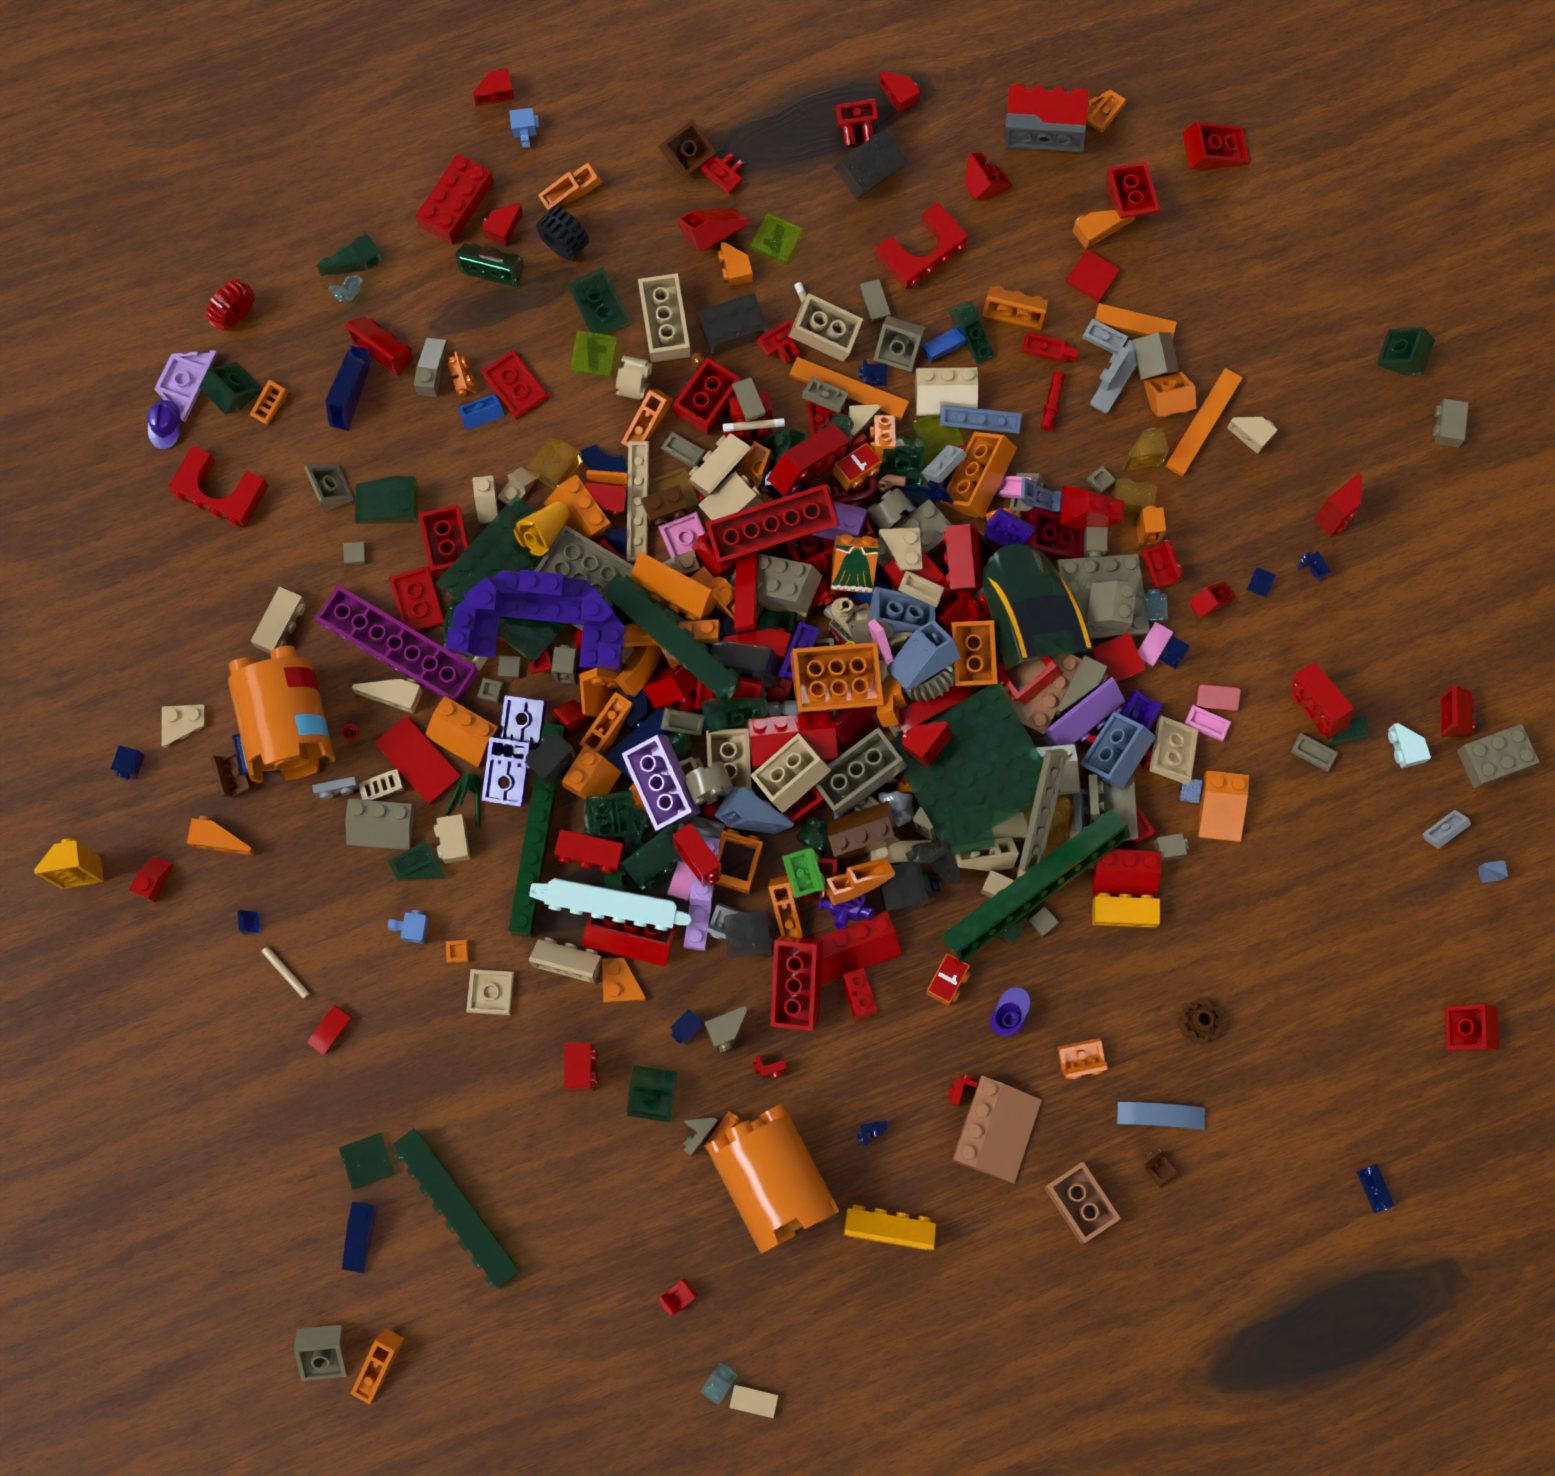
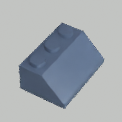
[867,587,935,634]
[1080,711,1156,790]

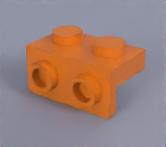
[870,415,896,463]
[1057,1038,1108,1079]

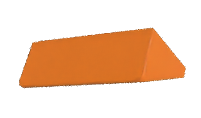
[586,470,628,493]

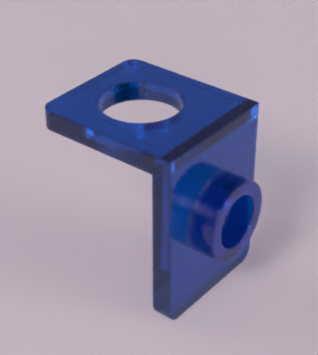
[927,475,954,504]

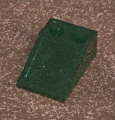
[565,267,630,339]
[355,476,418,524]

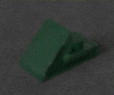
[758,611,798,635]

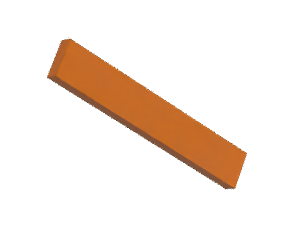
[789,357,909,421]
[1165,368,1243,477]

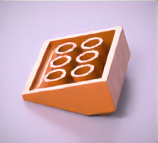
[790,642,884,713]

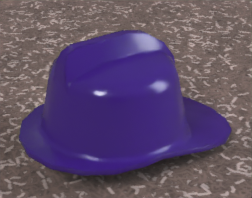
[147,400,180,449]
[990,987,1031,1036]

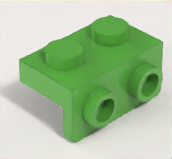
[782,848,825,898]

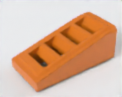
[249,380,290,425]

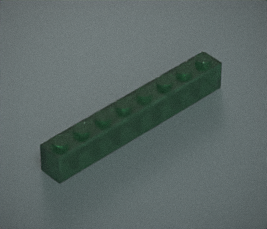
[601,572,742,703]
[392,1128,521,1289]

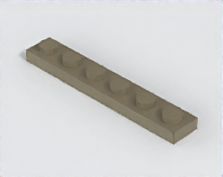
[1019,749,1068,872]

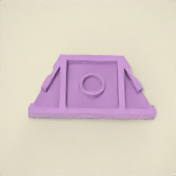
[154,350,218,422]

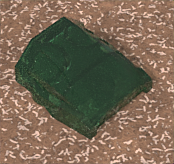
[586,790,638,838]

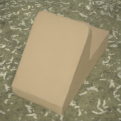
[497,467,538,508]

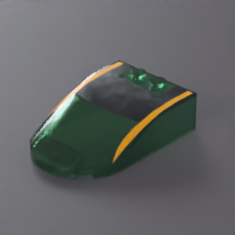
[983,543,1094,670]

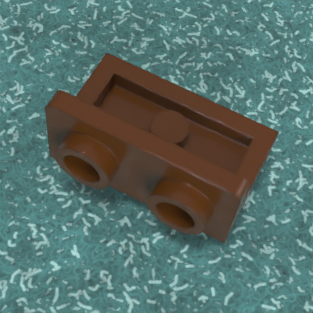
[641,485,688,527]
[211,749,254,798]

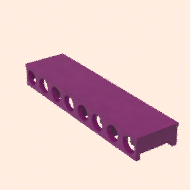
[314,584,479,704]

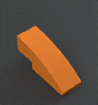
[538,162,603,211]
[615,645,662,696]
[877,674,908,727]
[825,857,895,906]

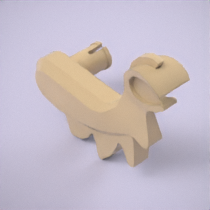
[830,598,870,637]

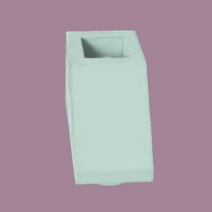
[1388,723,1431,769]

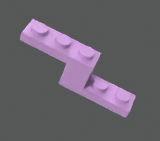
[684,836,720,951]

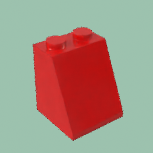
[1060,485,1124,531]

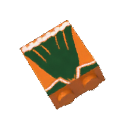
[830,534,879,593]

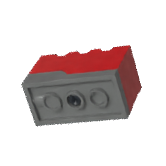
[1005,84,1089,153]

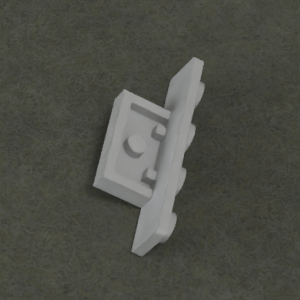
[1090,340,1137,414]

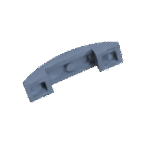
[1021,478,1062,515]
[1117,1102,1205,1130]

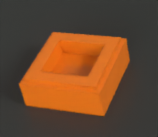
[446,940,469,964]

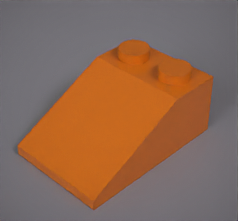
[1198,771,1249,842]

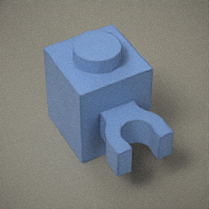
[509,108,539,148]
[387,910,429,944]

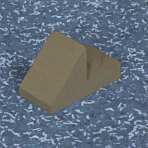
[683,1117,718,1156]

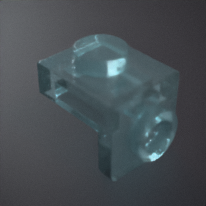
[328,275,363,301]
[700,1363,737,1405]

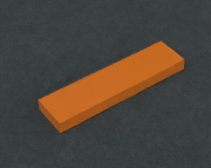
[1094,303,1177,340]

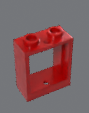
[996,637,1063,705]
[673,823,721,887]
[841,968,877,1023]

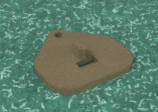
[848,618,893,644]

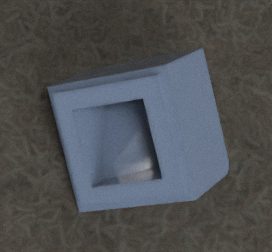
[1478,860,1508,883]

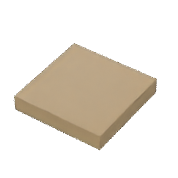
[466,969,514,1016]

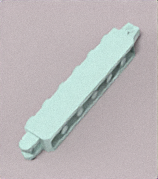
[529,878,692,931]

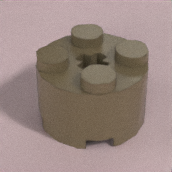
[868,488,916,529]
[684,761,734,805]

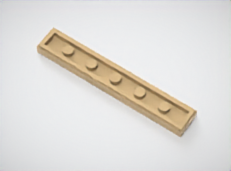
[627,441,649,563]

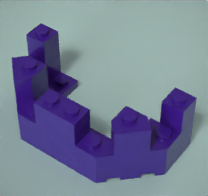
[446,570,626,672]

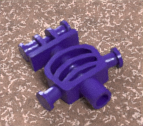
[819,866,875,929]

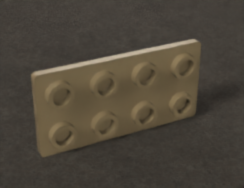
[1089,772,1138,841]

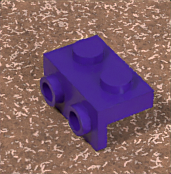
[984,508,1035,555]
[1121,691,1162,731]

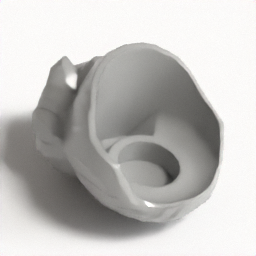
[878,791,915,826]

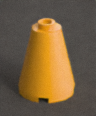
[514,502,569,556]

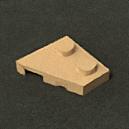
[879,528,922,571]
[161,704,206,748]

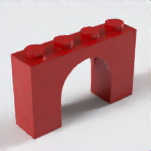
[875,202,968,290]
[168,445,268,528]

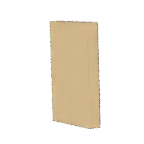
[1149,716,1199,785]

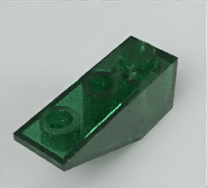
[316,234,383,276]
[948,301,995,365]
[700,697,770,733]

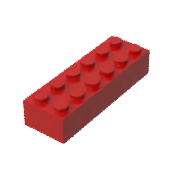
[705,484,841,563]

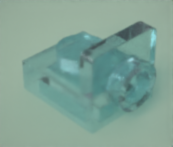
[1143,589,1168,621]

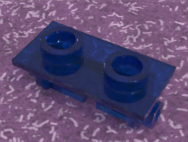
[1356,1164,1395,1214]

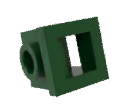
[604,871,628,892]

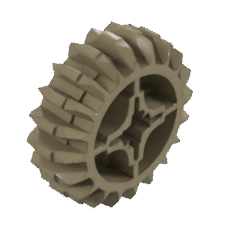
[903,663,956,702]

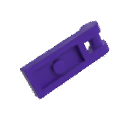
[778,621,820,682]

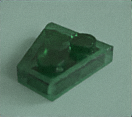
[387,841,446,881]

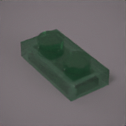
[1326,717,1372,747]

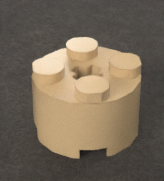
[616,356,653,400]

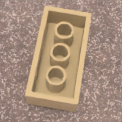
[638,273,691,363]

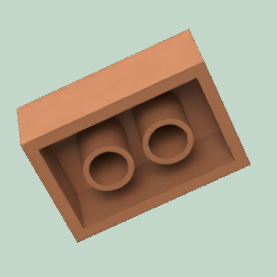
[1043,1162,1121,1244]

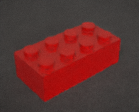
[415,153,494,245]
[767,423,850,496]
[770,936,823,1031]

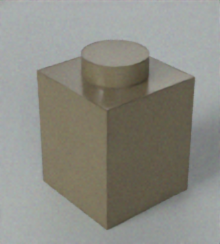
[1084,526,1108,558]
[1154,833,1189,862]

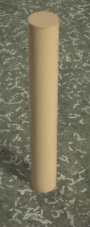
[261,946,310,999]

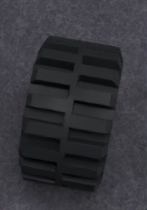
[536,206,589,260]

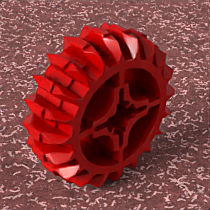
[205,279,255,331]

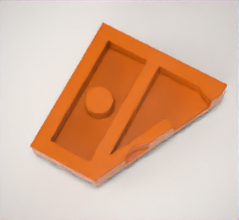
[1086,90,1126,133]
[602,958,646,1003]

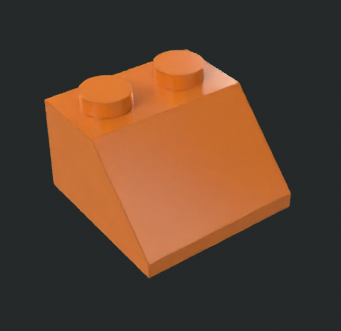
[1144,372,1197,417]
[562,746,622,808]

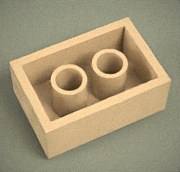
[789,293,863,362]

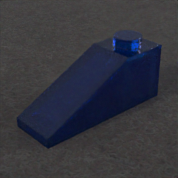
[342,1201,378,1273]

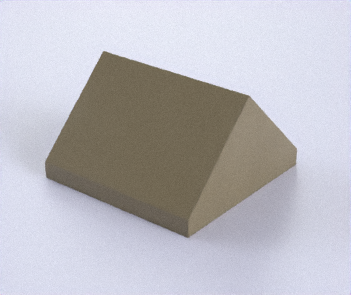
[1132,332,1179,380]
[304,464,354,513]

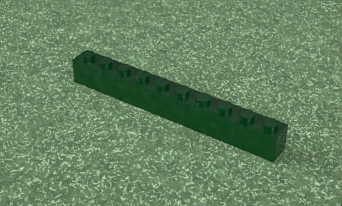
[508,723,567,938]
[941,809,1131,963]

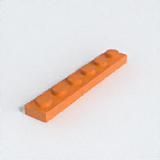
[624,620,720,647]

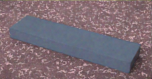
[939,405,1022,434]

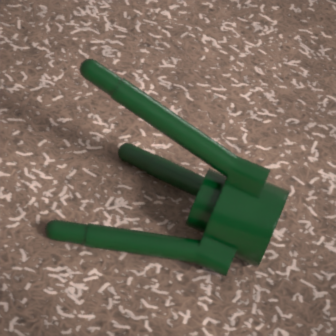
[445,773,481,826]

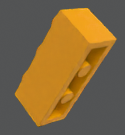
[1092,893,1160,928]

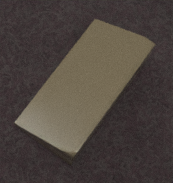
[913,807,936,841]

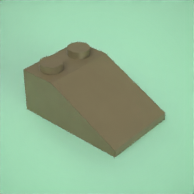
[1052,656,1108,722]

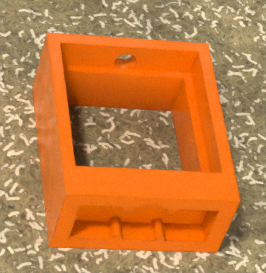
[714,829,763,894]

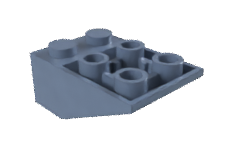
[887,620,961,691]
[714,787,794,834]

